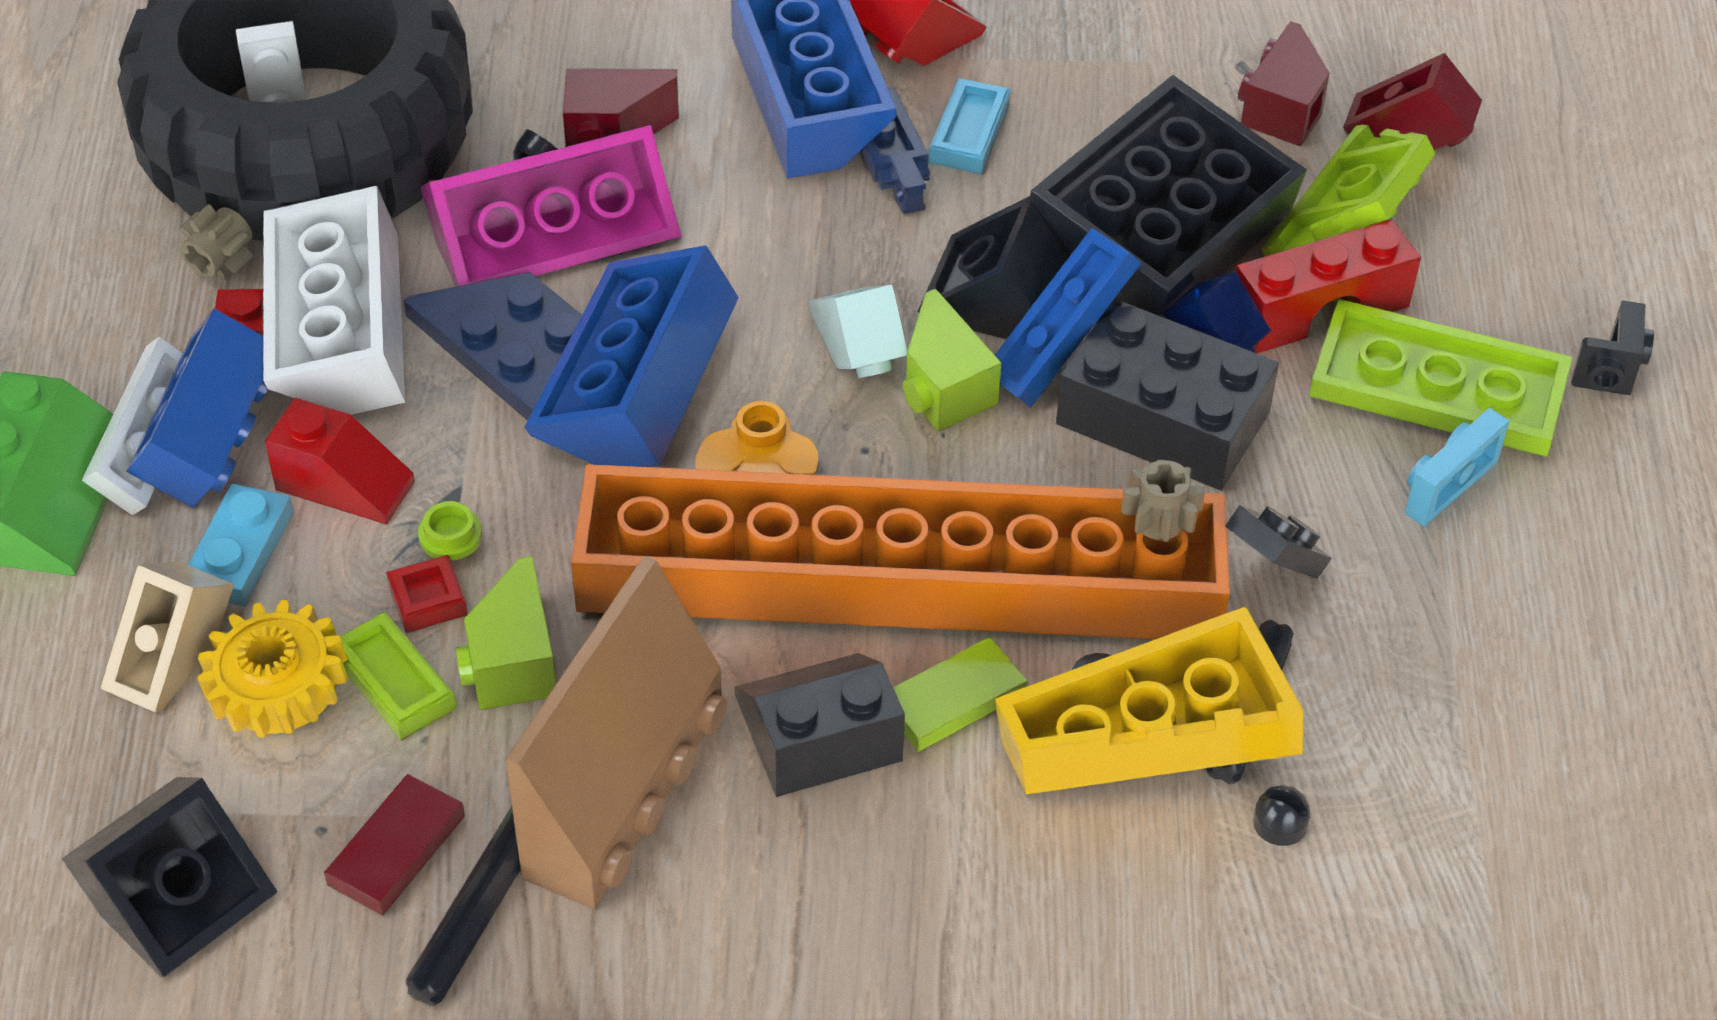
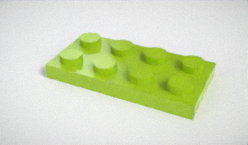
[1308,299,1573,457]

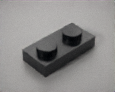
[1225,505,1332,579]

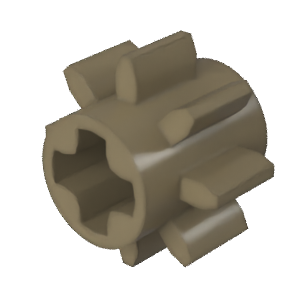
[179,205,254,280]
[1121,460,1205,541]

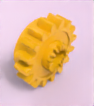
[197,600,348,738]

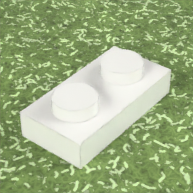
[236,21,307,103]

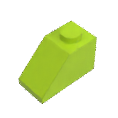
[903,289,1002,431]
[455,556,556,710]

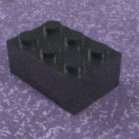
[1056,299,1279,491]

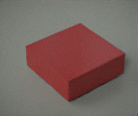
[386,555,468,633]

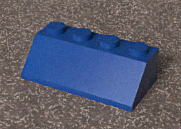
[731,0,896,179]
[524,245,739,467]

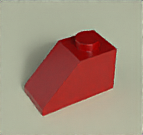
[265,398,415,525]

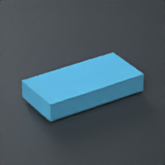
[928,78,1011,174]

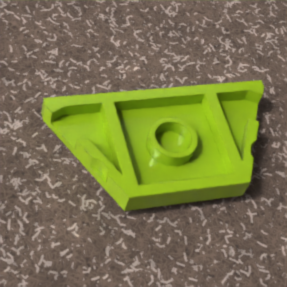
[1261,125,1436,256]

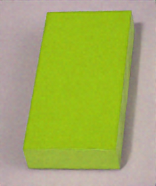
[340,612,457,740]
[893,637,1028,752]

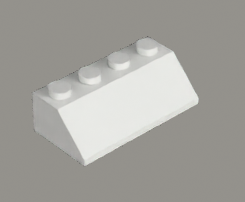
[263,186,405,415]

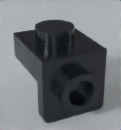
[1571,300,1654,395]

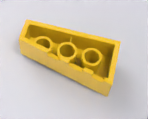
[995,606,1303,795]

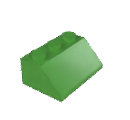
[0,371,113,576]

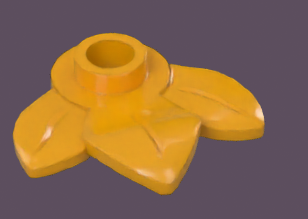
[695,401,819,475]

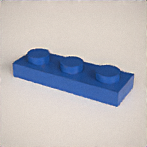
[995,228,1141,408]

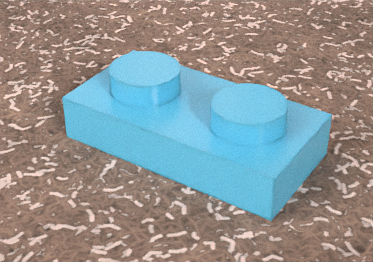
[1405,408,1510,527]
[188,484,294,606]

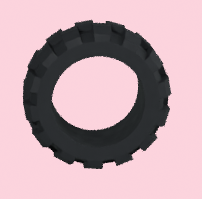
[117,0,473,241]

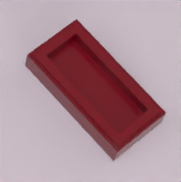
[324,774,465,916]

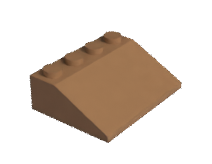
[505,556,727,910]

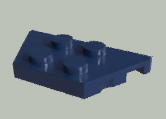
[404,272,582,421]

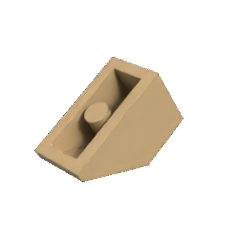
[100,562,234,712]

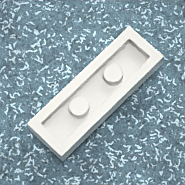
[82,337,183,516]

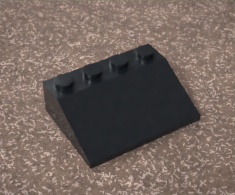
[1029,75,1307,320]

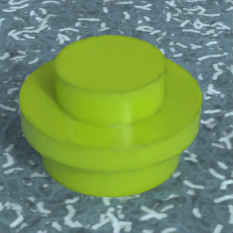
[418,501,482,561]

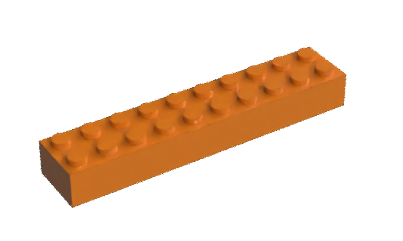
[571,464,1230,639]

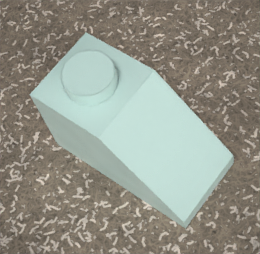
[807,284,908,378]

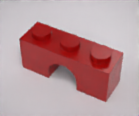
[1229,219,1421,354]

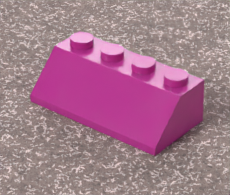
[420,125,681,287]

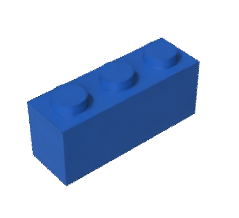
[126,308,269,508]

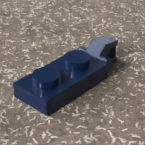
[860,87,930,214]

